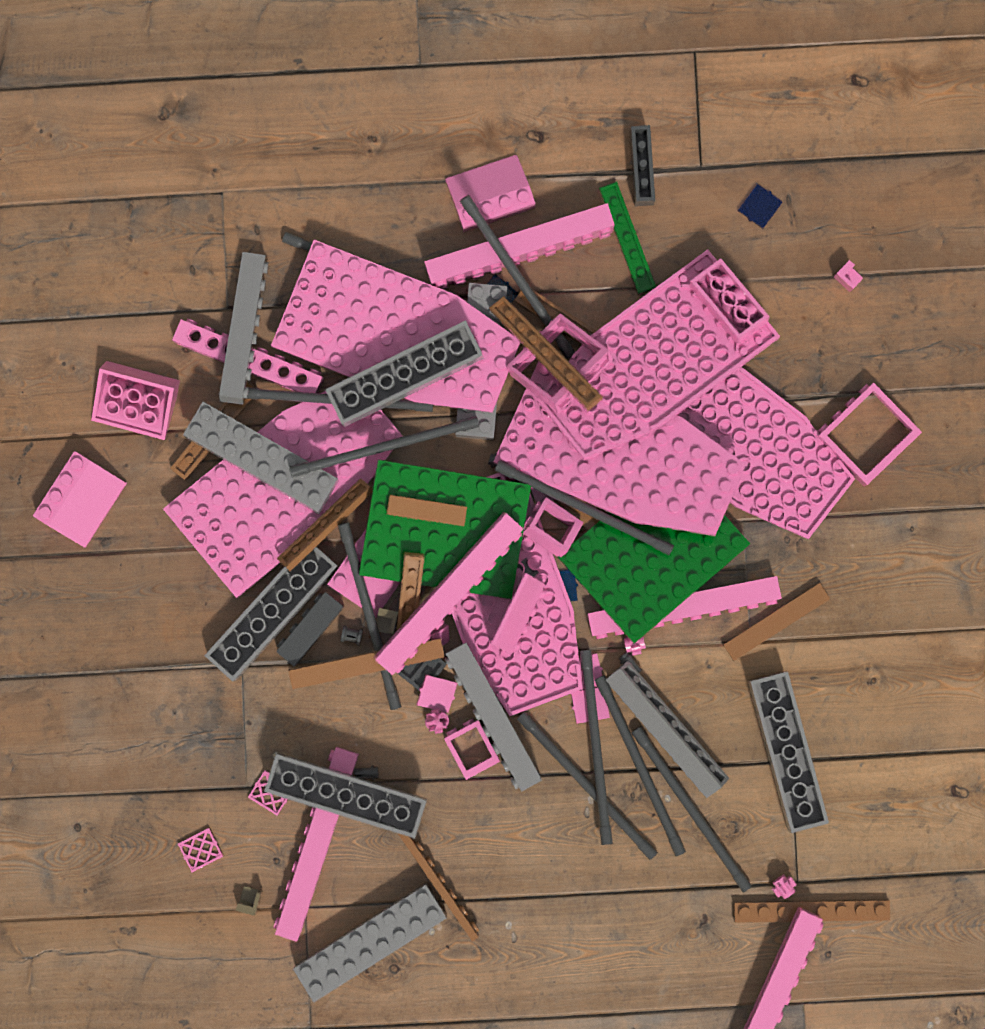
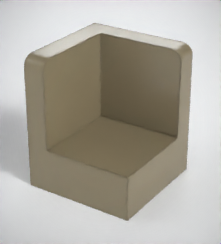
[377,608,398,635]
[236,886,263,916]

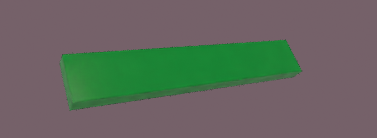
[599,182,656,295]

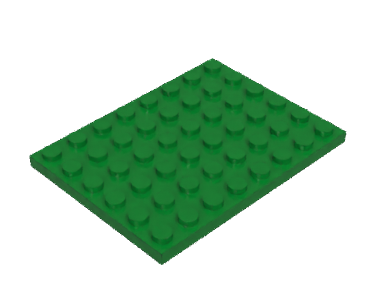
[359,459,531,599]
[558,513,750,644]

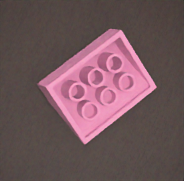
[445,155,535,232]
[91,361,180,440]
[33,451,127,548]
[327,529,401,618]
[491,573,547,654]

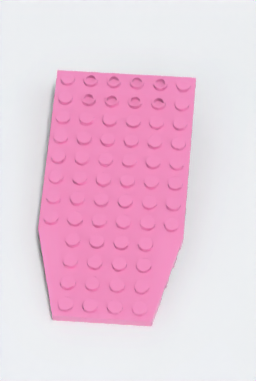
[271,240,521,413]
[537,249,780,460]
[493,361,746,536]
[677,367,855,539]
[163,391,403,598]
[452,473,582,716]

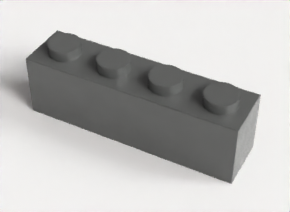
[630,125,655,206]
[276,592,344,667]

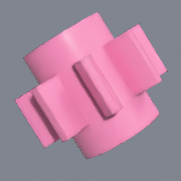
[624,637,646,656]
[425,709,449,734]
[772,875,797,899]

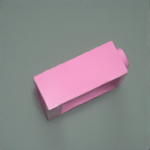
[523,497,584,557]
[444,719,500,780]

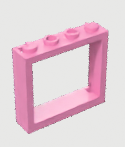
[507,314,613,413]
[818,383,922,486]

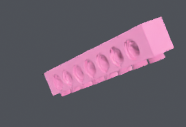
[172,318,324,393]

